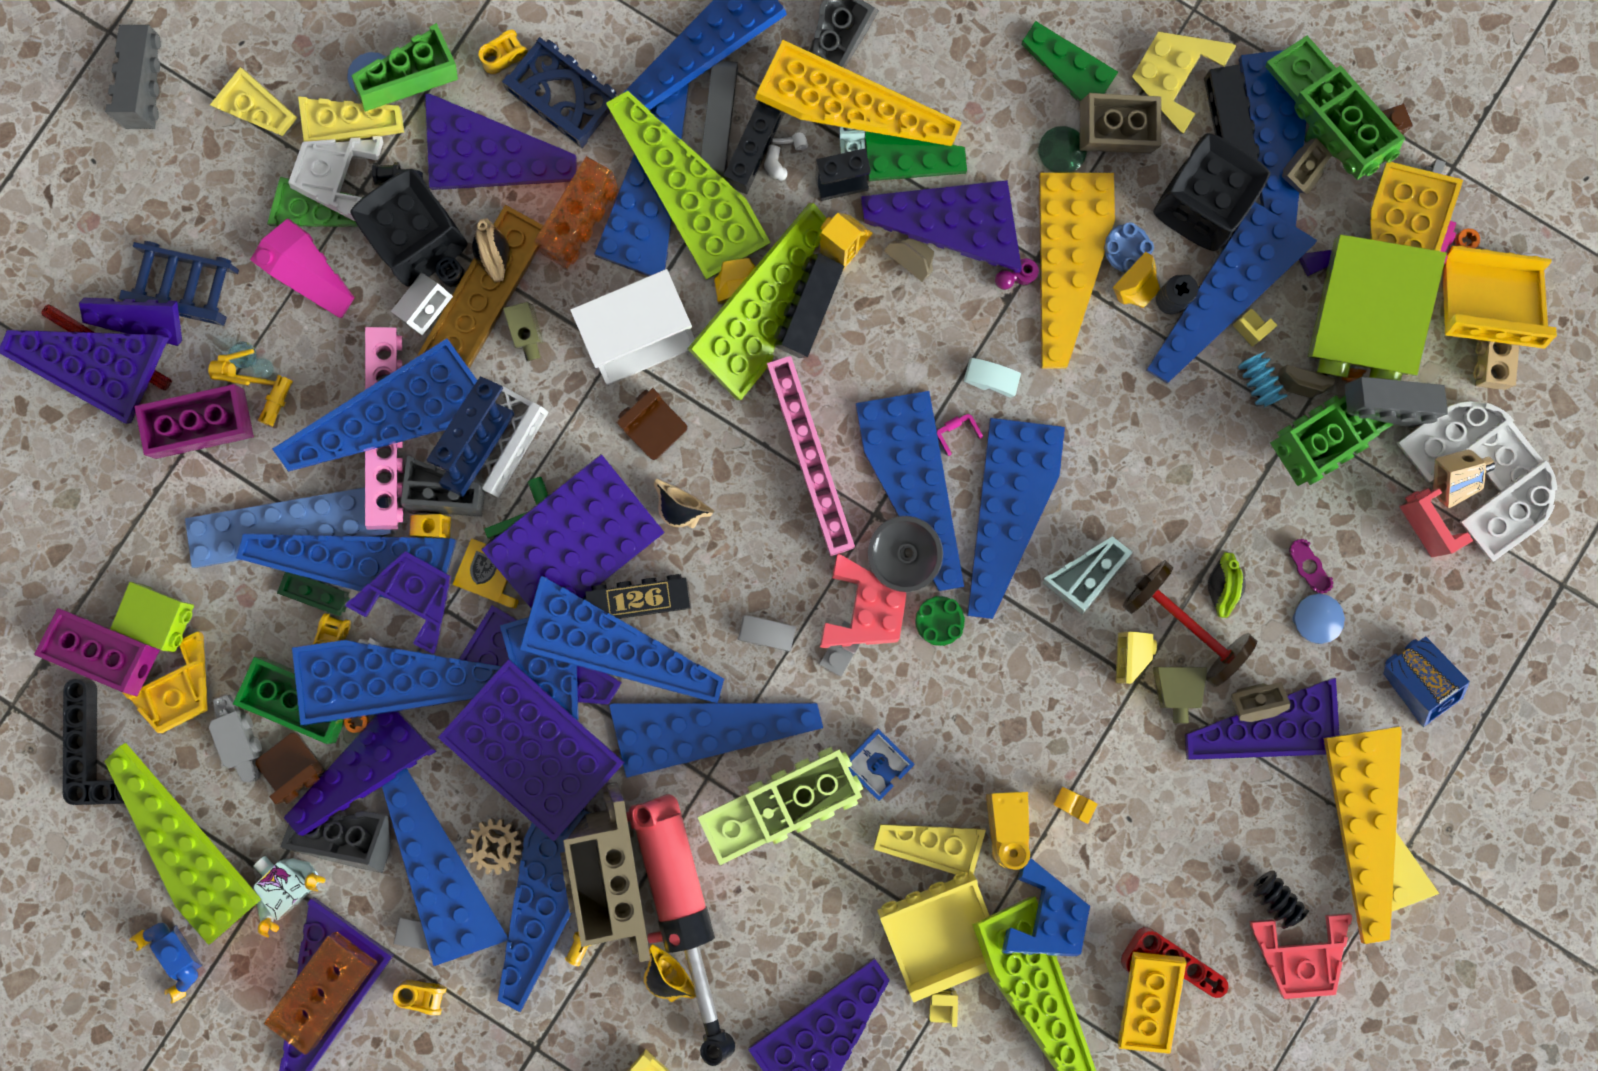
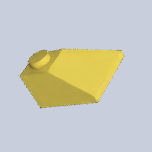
[1116,632,1157,684]

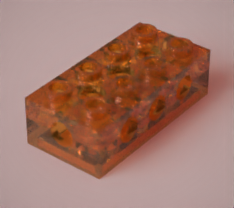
[534,156,618,269]
[263,931,377,1055]

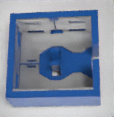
[848,728,915,801]

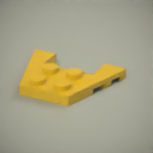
[122,631,208,733]

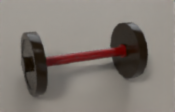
[1123,560,1258,687]

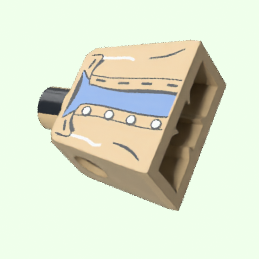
[1433,449,1495,508]

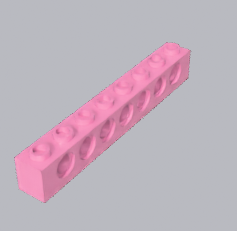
[365,327,403,530]
[767,356,855,557]

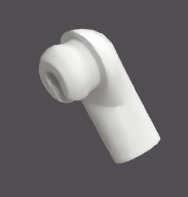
[764,145,787,181]

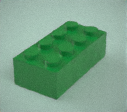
[233,657,344,744]

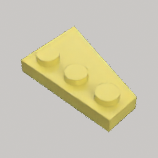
[210,67,298,136]

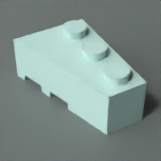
[1043,536,1133,615]

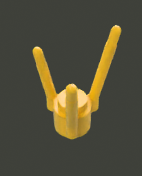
[208,349,275,386]

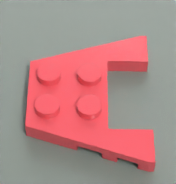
[820,554,907,648]
[1249,913,1352,999]

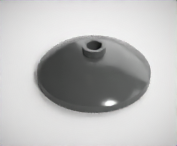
[868,516,943,592]

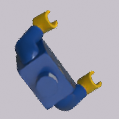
[129,923,203,1004]

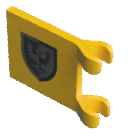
[452,538,519,609]

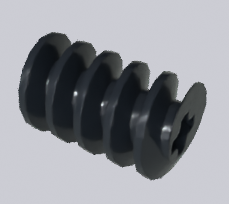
[1156,275,1198,315]
[1253,870,1309,929]

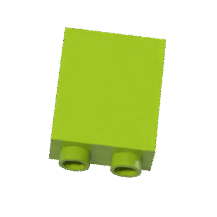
[1307,234,1447,381]

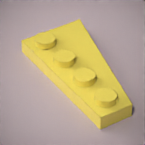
[873,824,986,875]

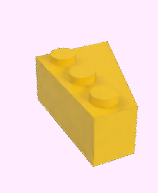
[819,213,873,270]

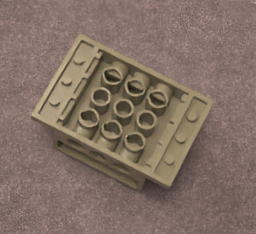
[560,782,651,962]

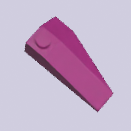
[250,219,354,318]

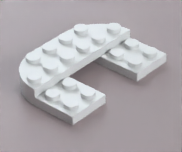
[1397,401,1557,562]

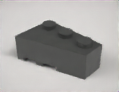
[401,455,485,517]

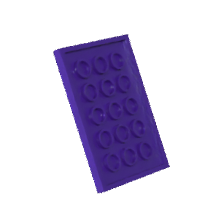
[481,454,665,608]
[438,659,625,842]

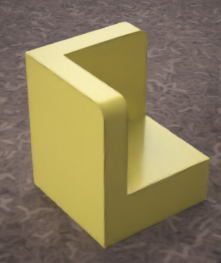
[1233,309,1278,347]
[929,990,958,1027]

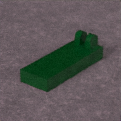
[277,572,350,616]

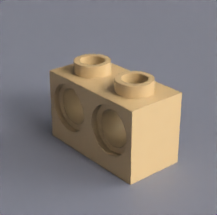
[1473,340,1519,390]

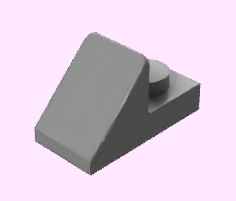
[819,621,860,677]

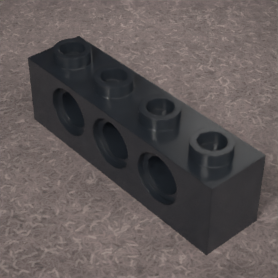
[724,101,785,194]

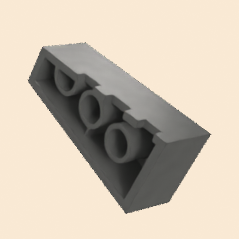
[105,25,161,129]
[1345,377,1448,428]

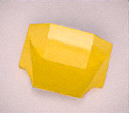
[1112,252,1160,308]
[714,258,756,304]

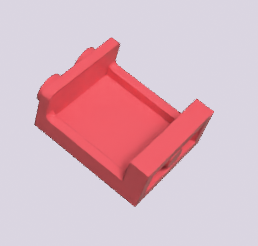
[1399,488,1473,558]

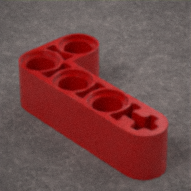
[1121,927,1229,998]

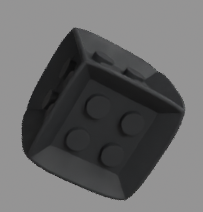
[1153,133,1270,251]
[350,169,468,287]

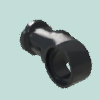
[372,162,423,185]

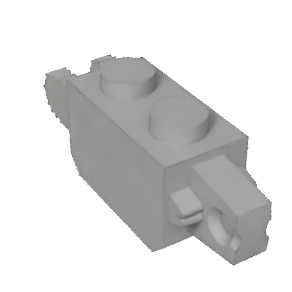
[209,695,262,782]

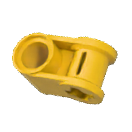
[478,29,528,74]
[312,613,351,645]
[393,980,447,1015]

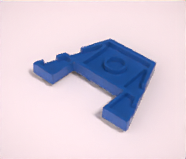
[1002,858,1090,957]

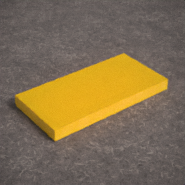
[1118,952,1186,1054]

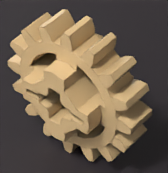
[466,818,523,875]

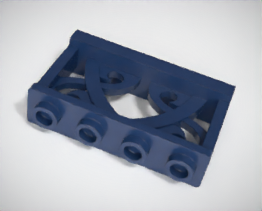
[502,37,617,149]

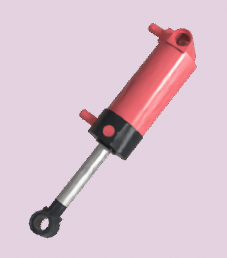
[626,794,735,1066]

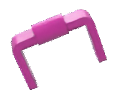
[937,414,983,456]

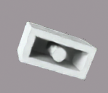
[391,273,453,335]

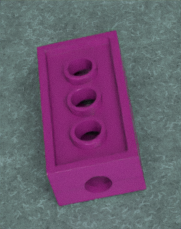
[34,608,160,696]

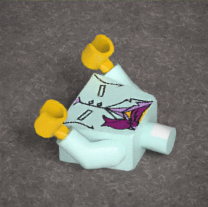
[253,856,326,938]

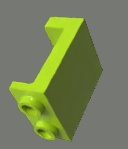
[110,582,194,652]

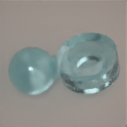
[228,341,274,378]

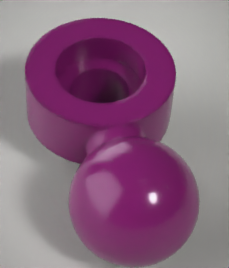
[995,258,1039,290]

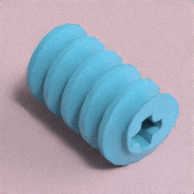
[1238,351,1288,408]

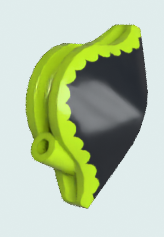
[1208,552,1246,618]

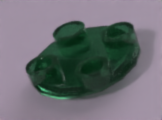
[1037,126,1087,173]

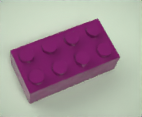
[135,384,254,459]

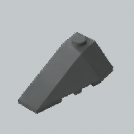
[812,0,879,68]
[280,811,391,873]

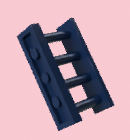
[119,241,239,326]
[426,376,514,497]

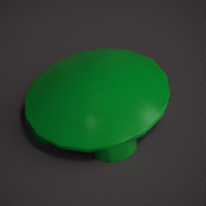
[915,596,965,646]

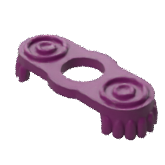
[1289,539,1334,594]

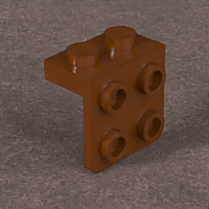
[616,388,688,460]
[255,732,326,804]

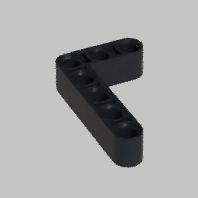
[62,679,125,805]

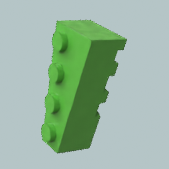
[351,23,458,112]

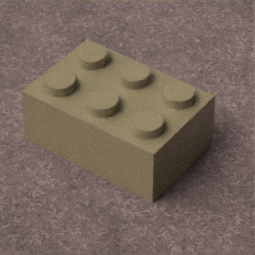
[1080,93,1161,154]

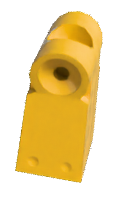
[986,792,1030,870]

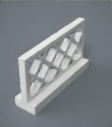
[473,382,549,498]

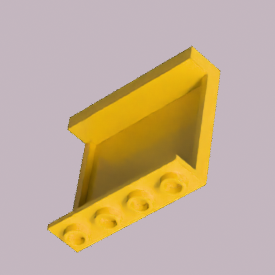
[1443,246,1557,349]

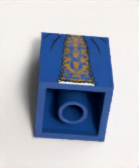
[1383,636,1470,728]

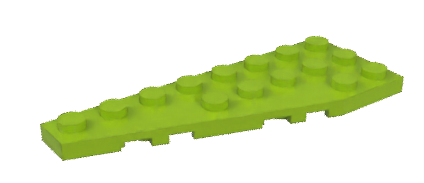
[606,91,771,280]
[687,203,827,400]
[104,743,262,945]
[972,896,1096,1071]

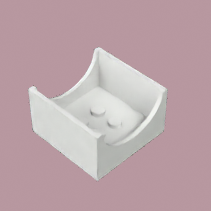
[571,269,695,386]

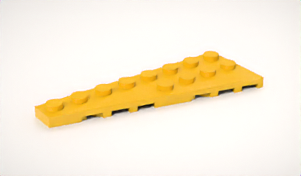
[1323,726,1402,944]

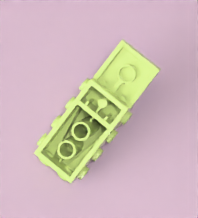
[698,747,863,865]

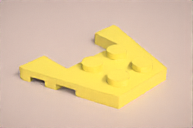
[1132,32,1236,134]

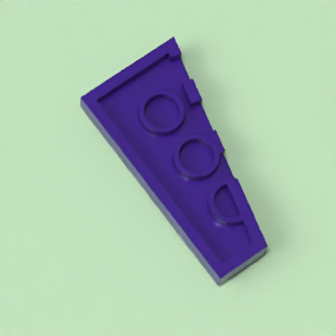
[79,297,183,346]

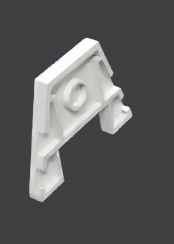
[288,136,384,221]

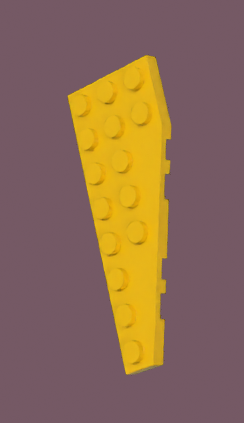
[755,40,962,146]
[1370,161,1463,251]
[1039,173,1115,369]

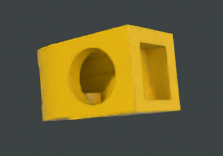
[409,514,451,538]
[1053,786,1098,824]

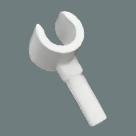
[773,132,808,150]

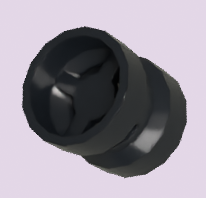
[436,257,465,287]

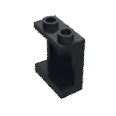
[815,148,871,201]

